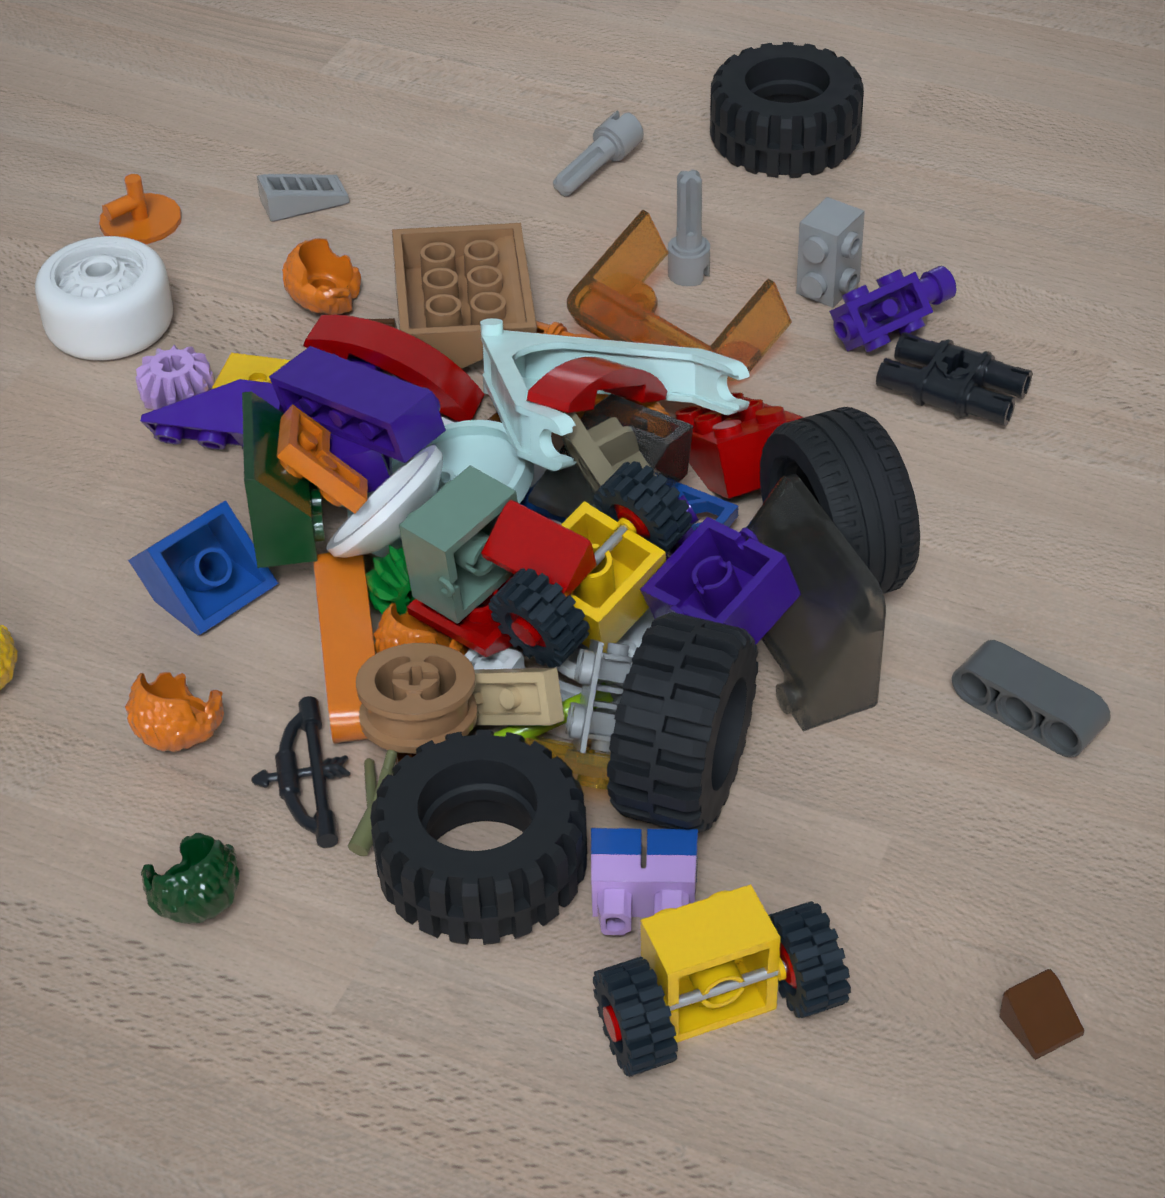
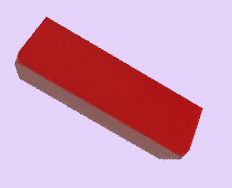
[481,500,597,597]

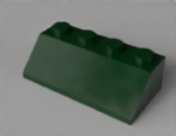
[242,391,325,568]

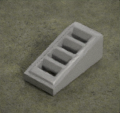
[257,174,349,222]

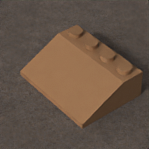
[392,223,537,369]

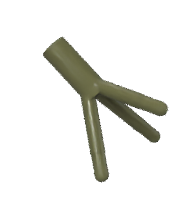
[348,749,397,856]

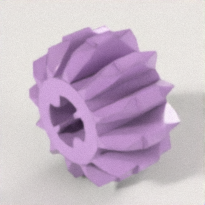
[136,345,214,410]

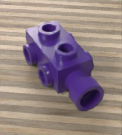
[829,266,957,352]

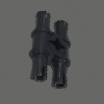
[876,332,1033,426]

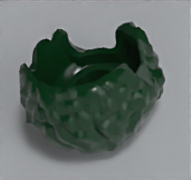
[141,833,240,924]

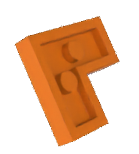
[277,404,368,514]

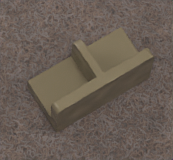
[562,412,657,494]

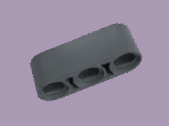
[952,640,1111,757]

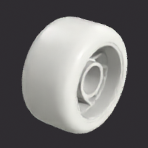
[35,236,173,361]

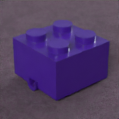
[640,517,801,644]

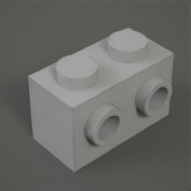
[796,197,865,308]

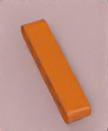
[314,552,376,744]

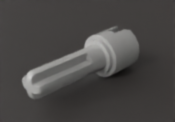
[553,110,644,196]
[668,170,710,286]

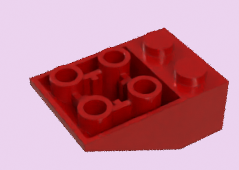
[672,393,803,499]

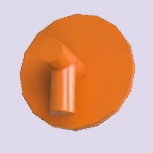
[99,174,181,244]

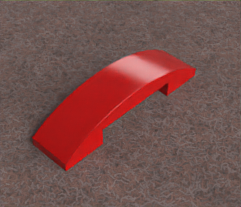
[303,315,485,422]
[526,357,667,413]

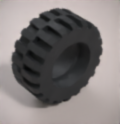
[710,42,864,178]
[607,612,758,833]
[370,730,588,945]

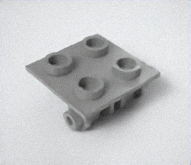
[565,639,633,753]

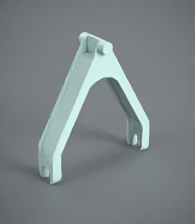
[480,318,750,471]

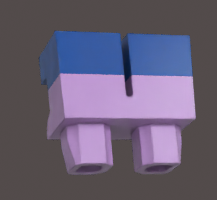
[591,828,698,935]

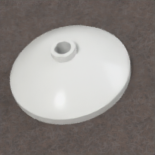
[326,445,443,558]

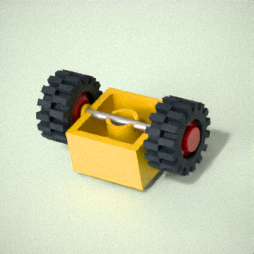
[488,461,693,668]
[593,884,851,1077]

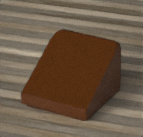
[999,969,1085,1060]

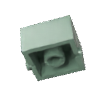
[399,465,518,624]

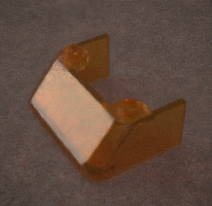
[567,209,792,382]

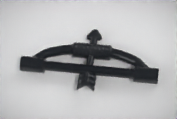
[251,696,351,848]

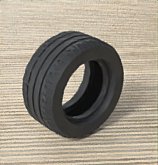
[760,407,920,609]

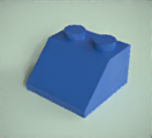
[128,500,279,636]

